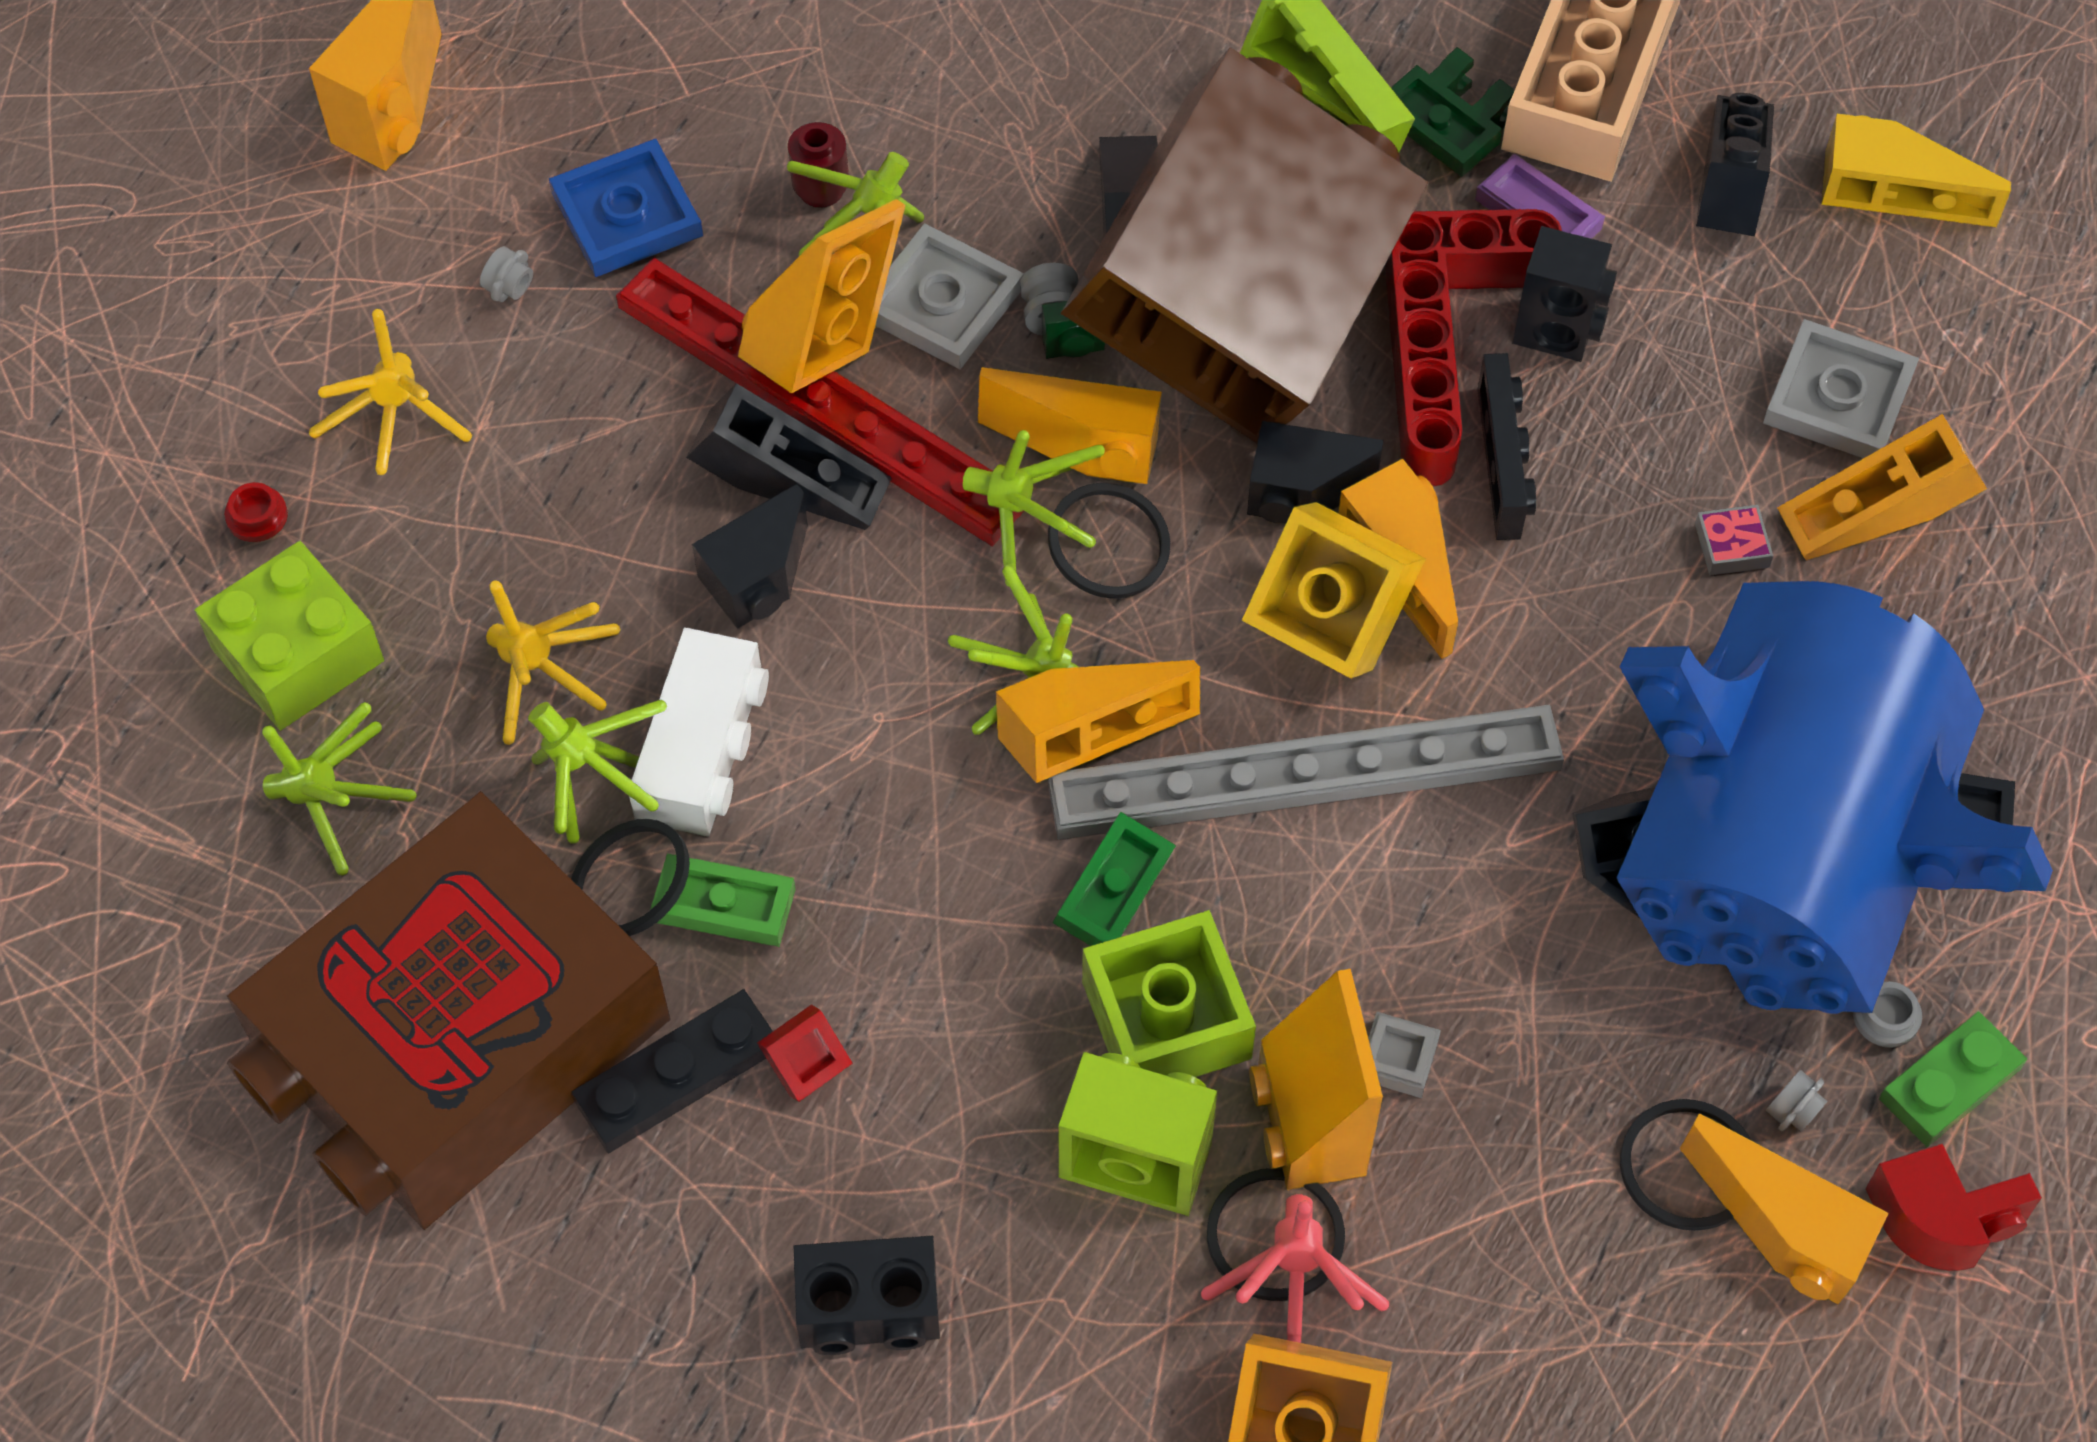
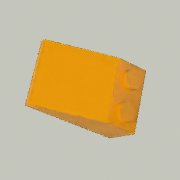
[309,0,442,171]
[738,199,906,393]
[1249,969,1383,1190]
[1228,1333,1393,1442]

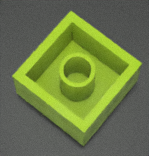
[194,540,385,731]
[1082,910,1256,1077]
[1059,1052,1217,1216]

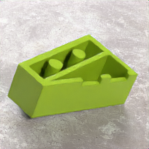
[1240,0,1415,152]

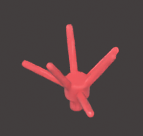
[1201,1194,1389,1343]

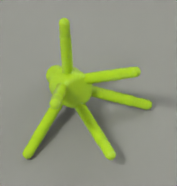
[787,152,925,264]
[963,430,1105,587]
[948,565,1079,735]
[528,700,667,844]
[262,702,417,876]

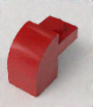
[1865,1144,2042,1271]

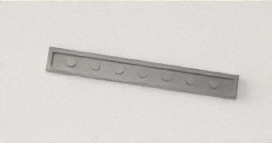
[1048,705,1564,840]

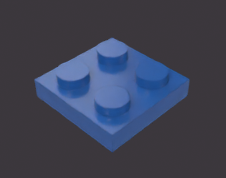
[549,139,703,277]

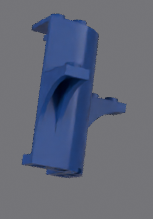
[1617,581,2053,1014]

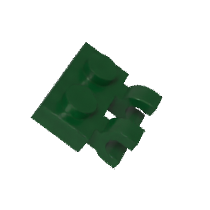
[1391,47,1515,177]

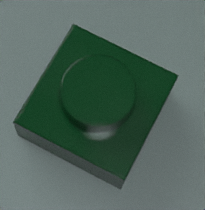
[1042,301,1105,359]

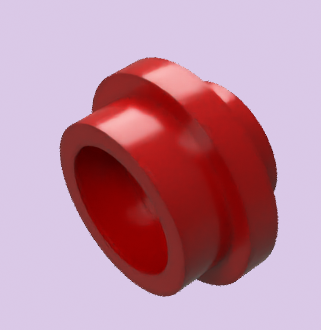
[224,482,288,542]

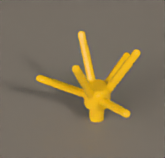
[309,309,472,475]
[486,580,620,745]

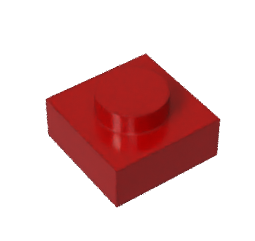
[757,1004,853,1102]

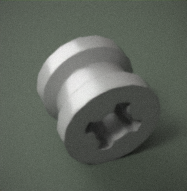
[1020,262,1079,336]

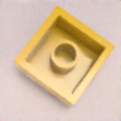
[1242,502,1426,679]

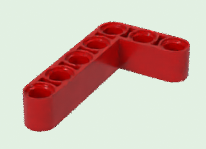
[1385,209,1562,487]

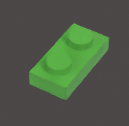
[650,853,796,947]
[1879,1011,2027,1148]

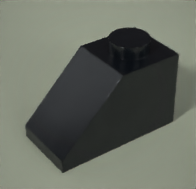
[1247,421,1384,524]
[692,484,808,629]

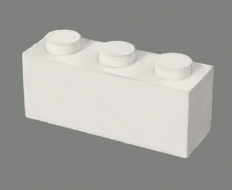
[629,627,769,837]

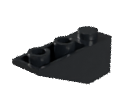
[1696,93,1774,237]

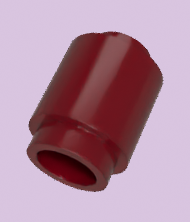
[788,122,849,208]

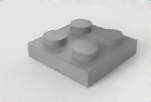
[875,223,1024,370]
[1763,319,1919,458]

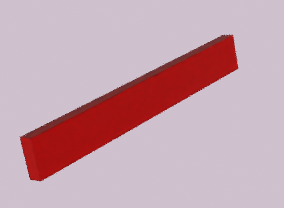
[616,258,1024,547]

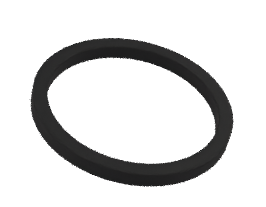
[1048,483,1171,599]
[571,819,690,936]
[1620,1099,1752,1231]
[1207,1168,1345,1301]

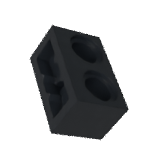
[1512,226,1618,362]
[793,1235,940,1355]

